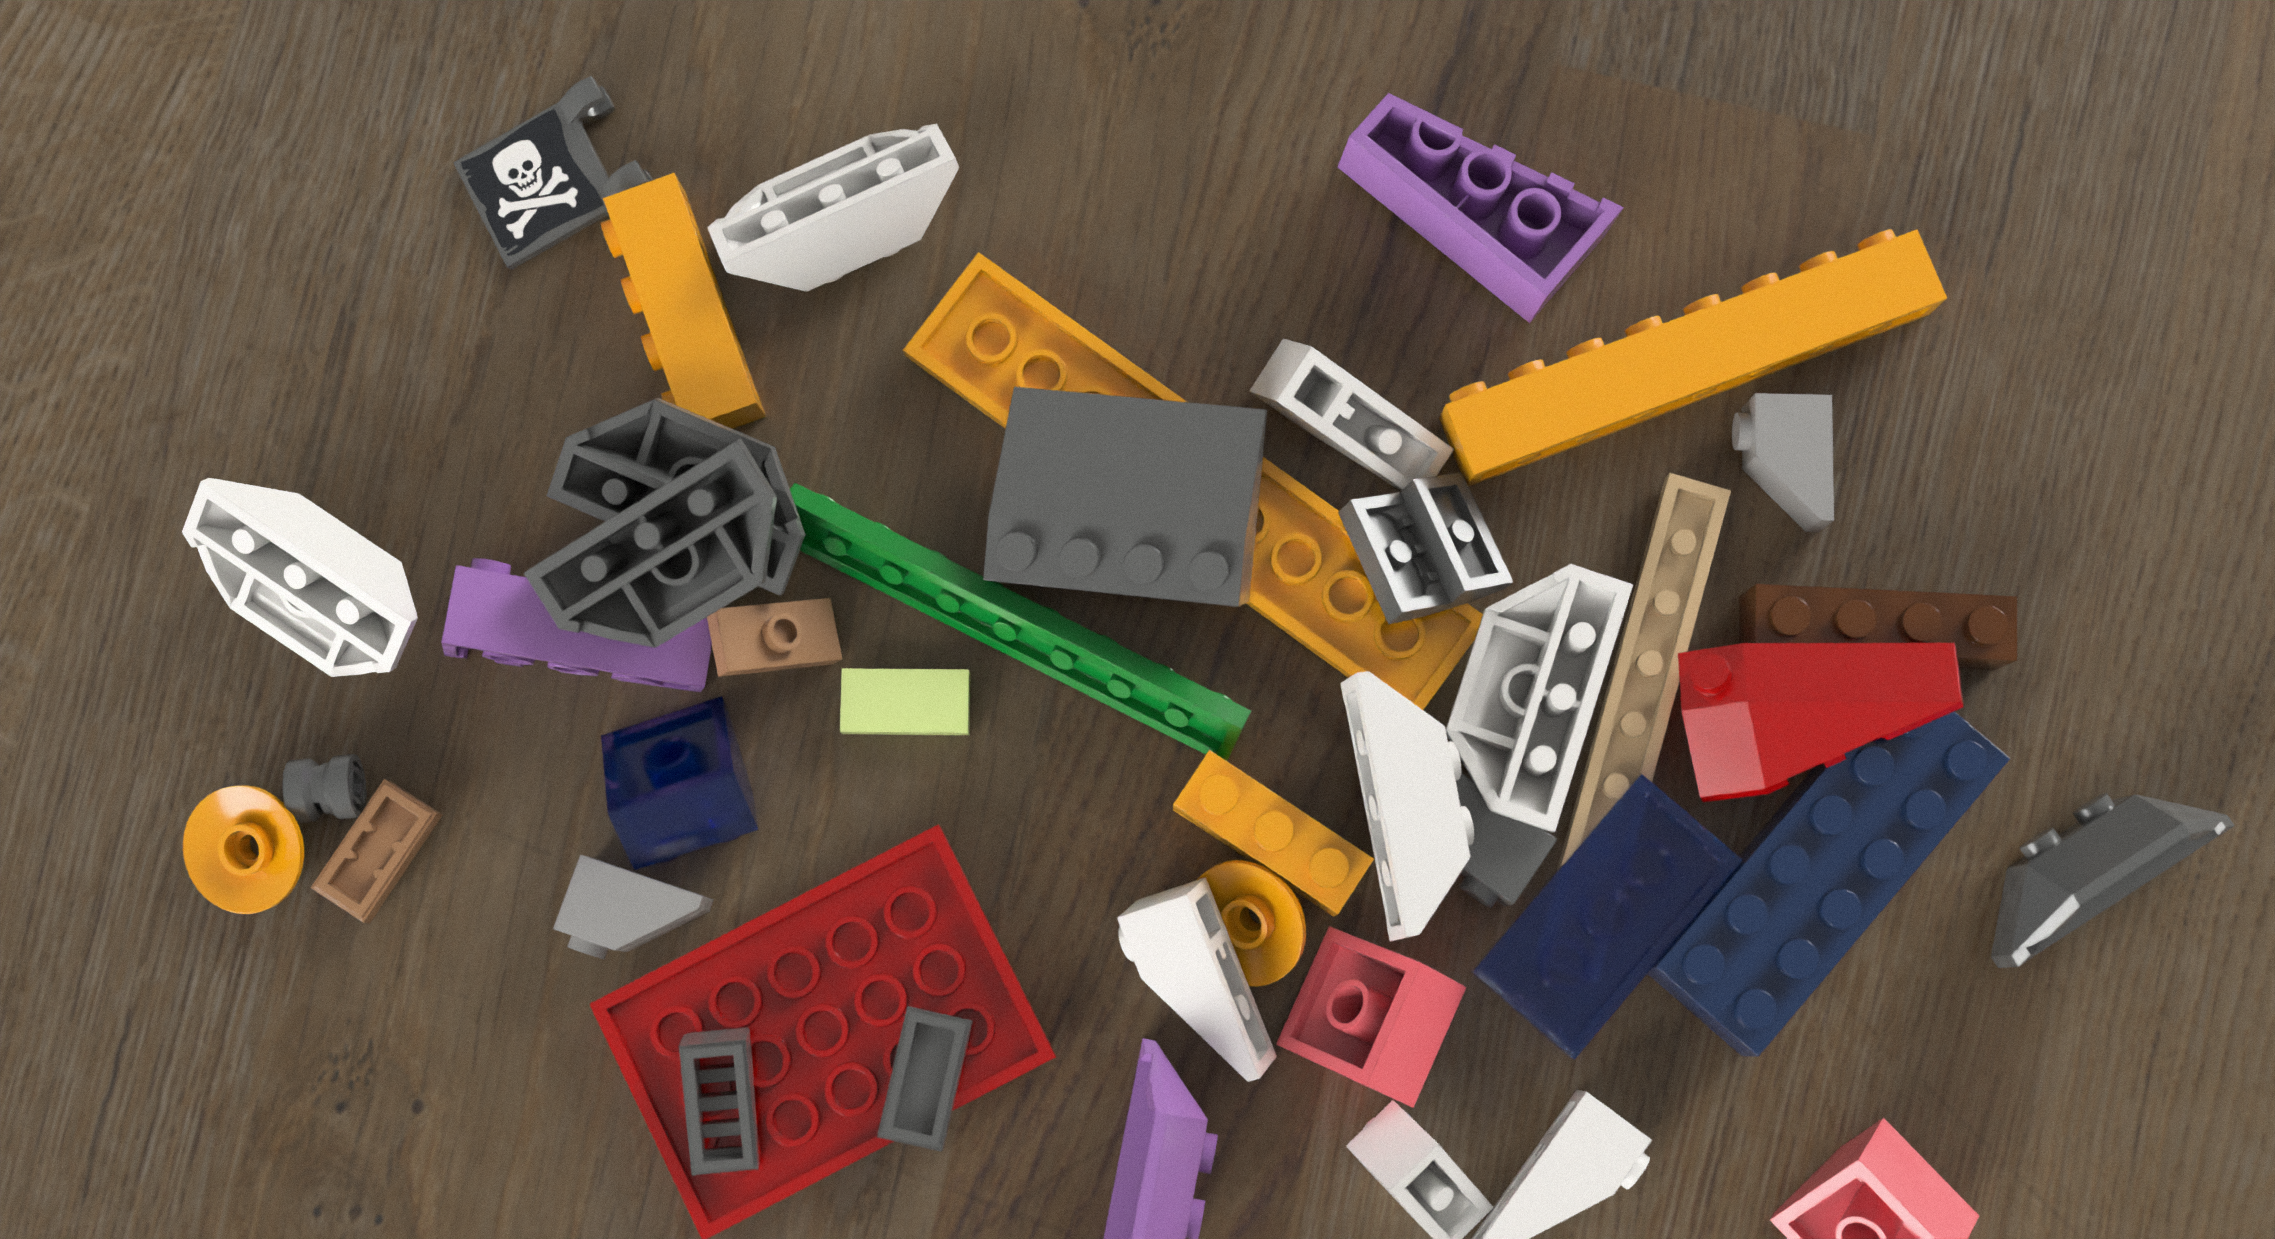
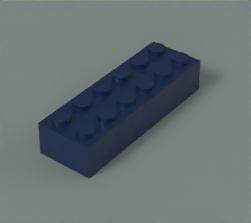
[1642,711,2010,1057]

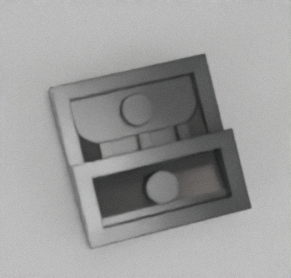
[1338,472,1513,624]

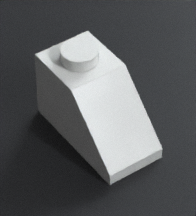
[1346,1100,1494,1239]

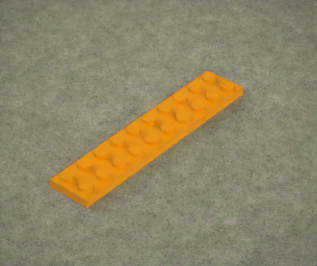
[903,252,1483,710]

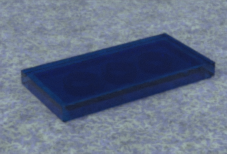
[1471,774,1742,1060]

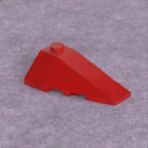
[1678,643,1964,802]

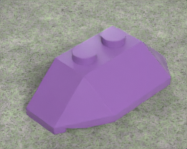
[1104,1038,1218,1239]

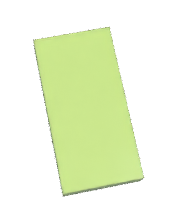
[840,668,971,735]

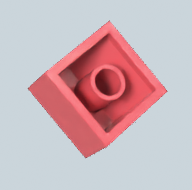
[1276,926,1467,1108]
[1770,1118,1979,1239]

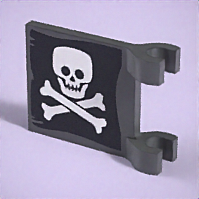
[453,76,653,270]

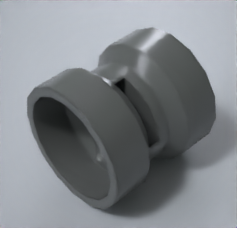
[282,754,367,824]

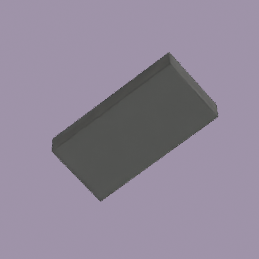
[877,1006,973,1152]

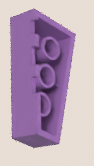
[1338,93,1624,323]
[442,558,712,692]

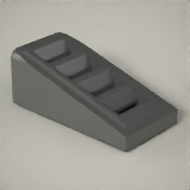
[679,1028,759,1175]

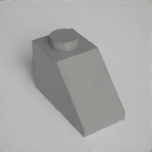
[1732,393,1834,532]
[553,854,714,959]

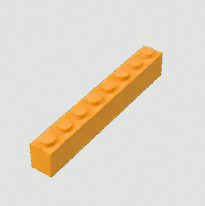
[1439,229,1947,487]

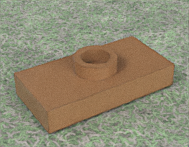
[707,598,842,677]
[311,779,443,923]

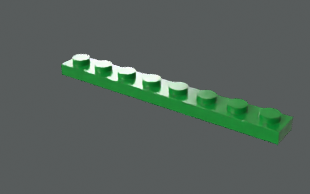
[790,483,1251,761]

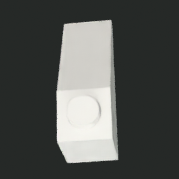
[1249,338,1454,491]
[1117,877,1277,1082]
[1471,1090,1652,1239]

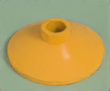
[183,785,304,914]
[1197,860,1306,987]

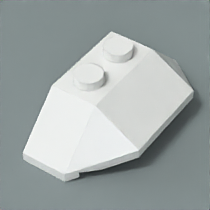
[707,124,959,292]
[182,478,418,677]
[1446,564,1633,832]
[1340,671,1474,941]

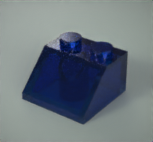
[601,696,759,870]

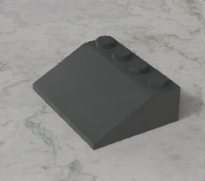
[983,387,1267,607]

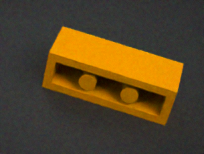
[1173,750,1374,917]

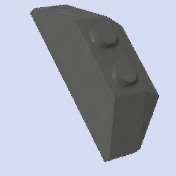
[546,398,805,596]
[524,439,777,648]
[1991,793,2235,968]

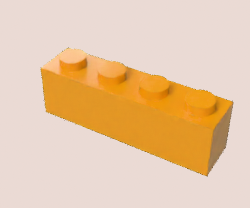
[601,173,766,429]

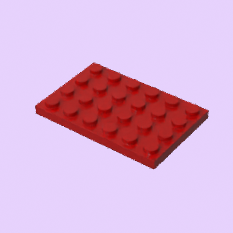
[589,824,1057,1239]

